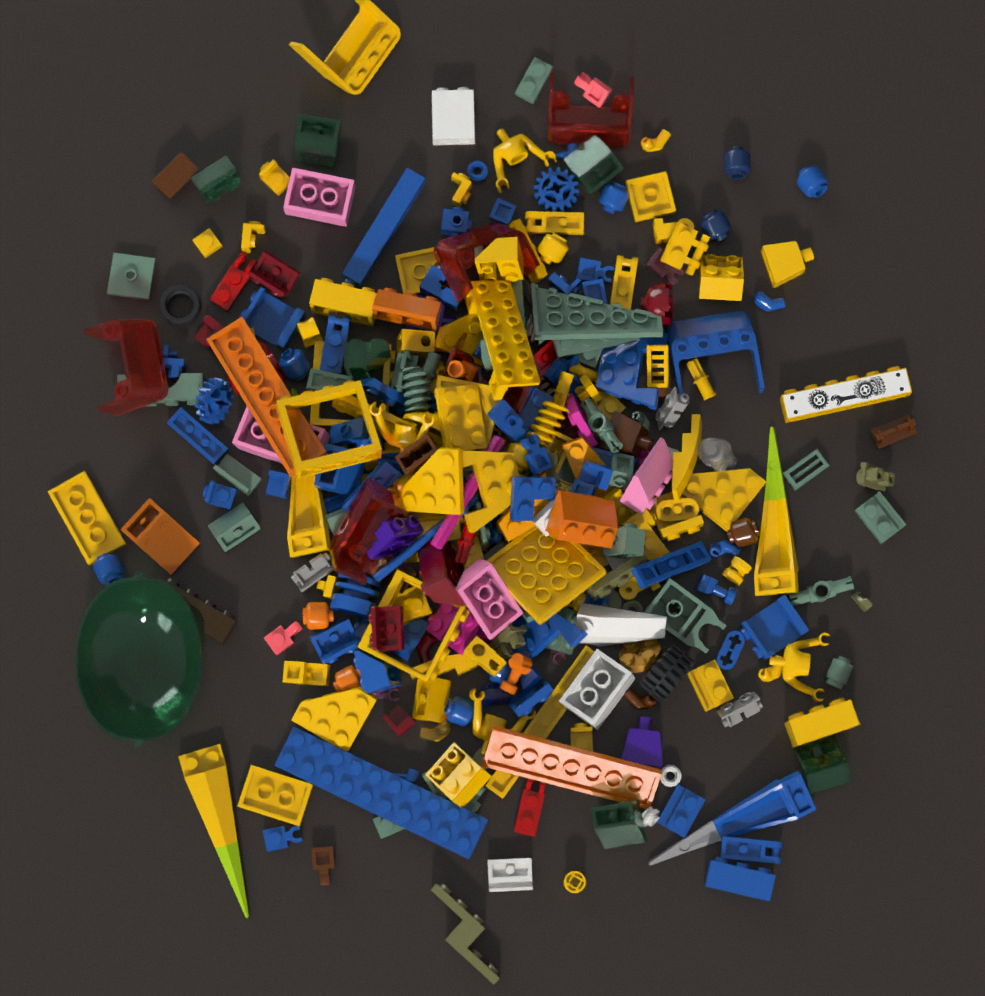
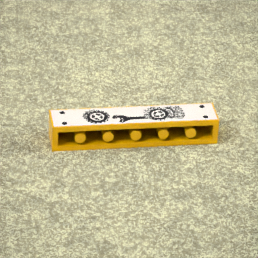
[780,366,912,423]

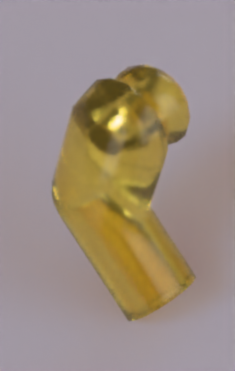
[419,721,451,742]

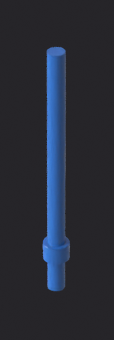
[373,494,479,582]

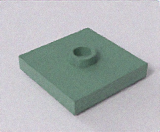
[107,253,156,301]

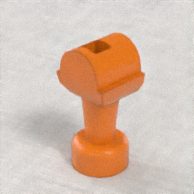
[447,359,478,382]
[499,653,532,695]

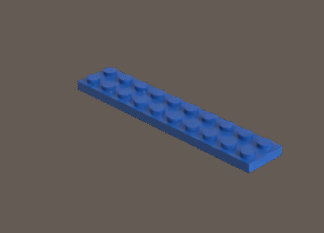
[274,727,489,860]

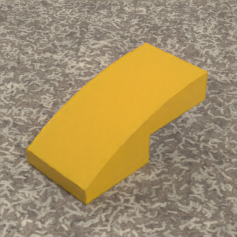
[283,661,331,686]

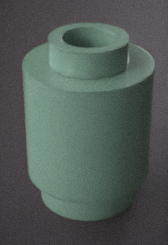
[826,656,854,690]

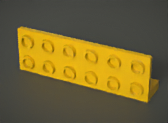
[464,280,540,400]

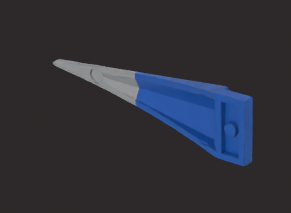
[647,771,817,865]

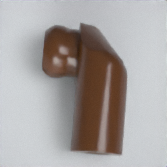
[624,688,657,709]

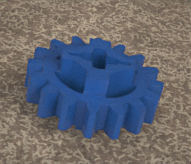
[534,167,579,212]
[195,377,233,424]

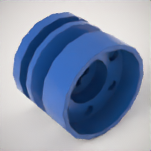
[330,571,382,618]

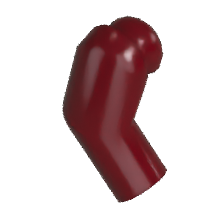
[417,633,437,664]

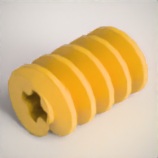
[527,401,569,449]

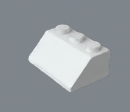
[559,649,635,731]

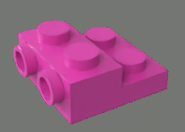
[426,603,481,655]

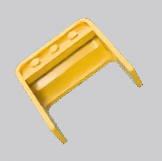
[289,0,401,95]

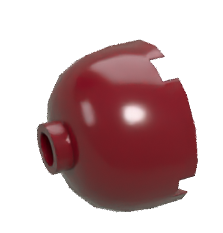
[641,283,674,325]

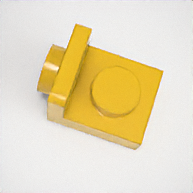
[259,160,290,196]
[241,221,266,254]
[570,723,593,752]

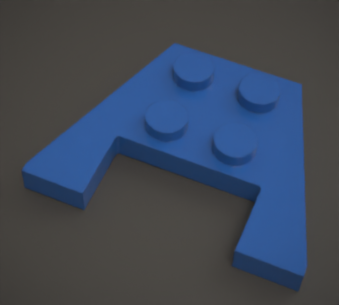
[596,333,668,410]
[511,613,588,691]

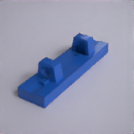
[631,541,712,589]

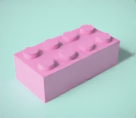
[232,407,330,475]

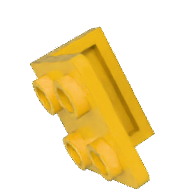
[651,492,704,541]

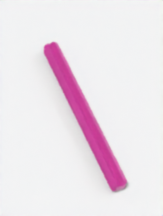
[431,436,505,549]

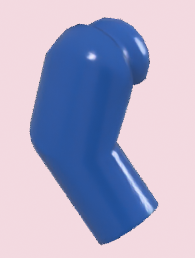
[754,291,785,312]
[485,519,502,544]
[709,540,742,557]

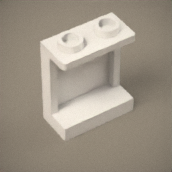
[432,87,475,145]

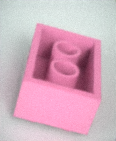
[283,168,356,227]

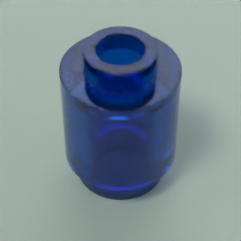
[478,684,510,707]

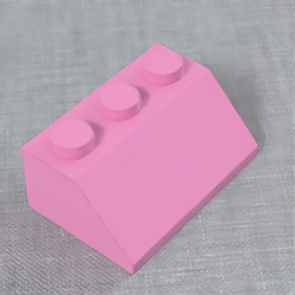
[620,437,673,515]
[456,558,523,640]

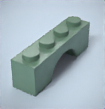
[117,373,205,407]

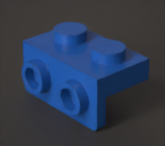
[309,617,360,664]

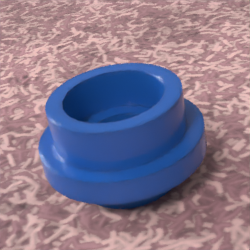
[467,161,488,182]

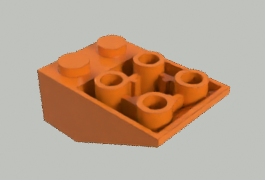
[121,498,200,575]

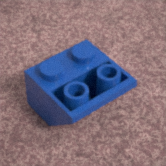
[314,443,366,496]
[354,650,403,693]

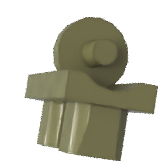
[856,462,895,491]
[488,623,527,659]

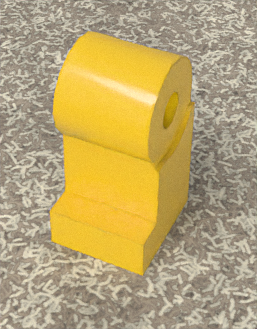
[653,218,694,244]
[297,317,323,349]
[619,577,661,601]
[464,636,506,677]

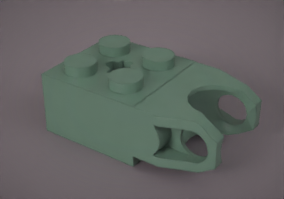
[643,578,726,653]

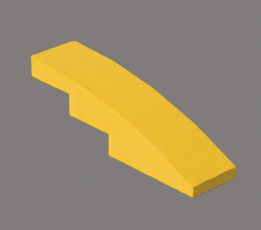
[672,414,702,500]
[410,653,480,679]

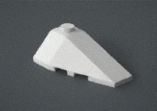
[576,603,667,647]

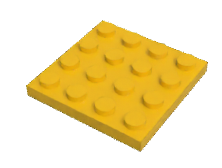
[486,526,606,625]

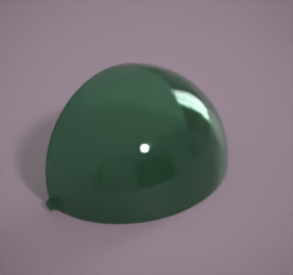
[75,572,202,747]

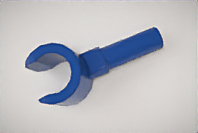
[551,143,579,161]
[392,768,420,782]

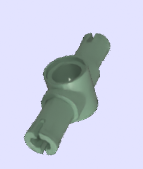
[580,398,623,453]
[788,576,854,607]

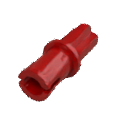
[454,520,475,564]

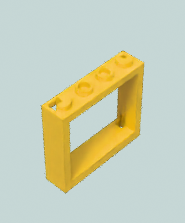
[310,341,396,431]
[277,380,382,479]
[358,569,470,684]

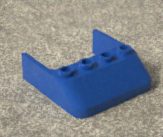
[666,311,765,395]

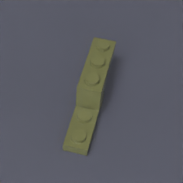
[586,553,647,601]
[431,883,500,985]

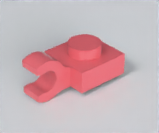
[574,72,612,108]
[264,621,303,655]

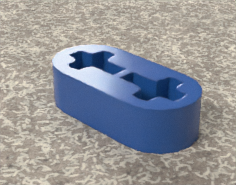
[716,631,745,670]

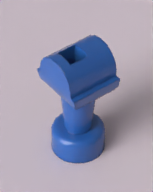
[695,574,738,605]

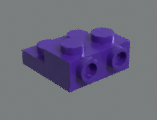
[366,515,424,560]

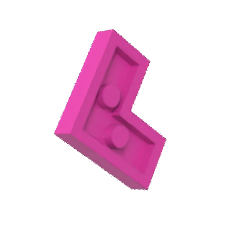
[564,393,598,447]

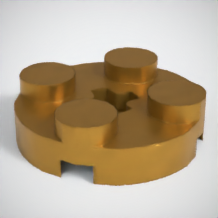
[619,639,663,673]

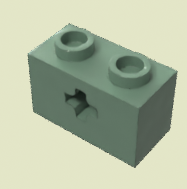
[602,524,645,559]

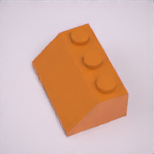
[372,288,442,331]
[545,490,618,548]

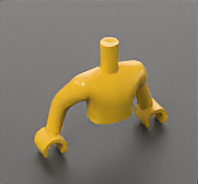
[493,129,557,193]
[369,402,438,453]
[769,633,830,702]
[469,688,536,755]

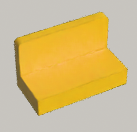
[412,678,451,723]

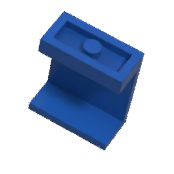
[239,287,306,351]
[740,595,809,661]

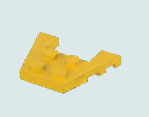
[462,450,520,533]

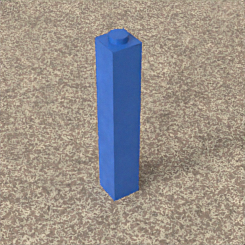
[342,168,426,289]

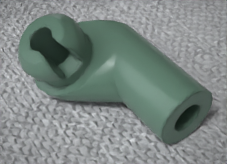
[631,411,651,437]

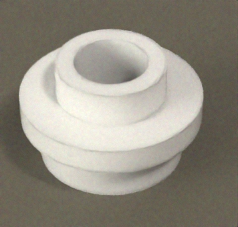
[660,765,681,787]
[639,807,659,827]

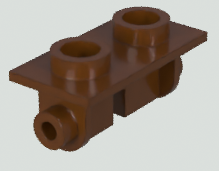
[870,414,917,449]

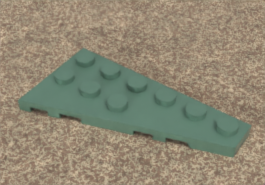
[531,283,663,340]

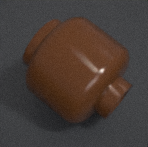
[727,517,761,548]

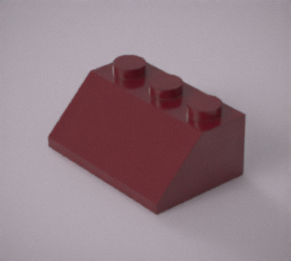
[418,537,466,606]

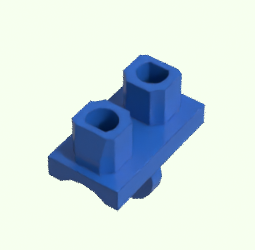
[145,345,186,380]

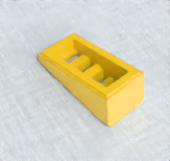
[647,345,670,388]

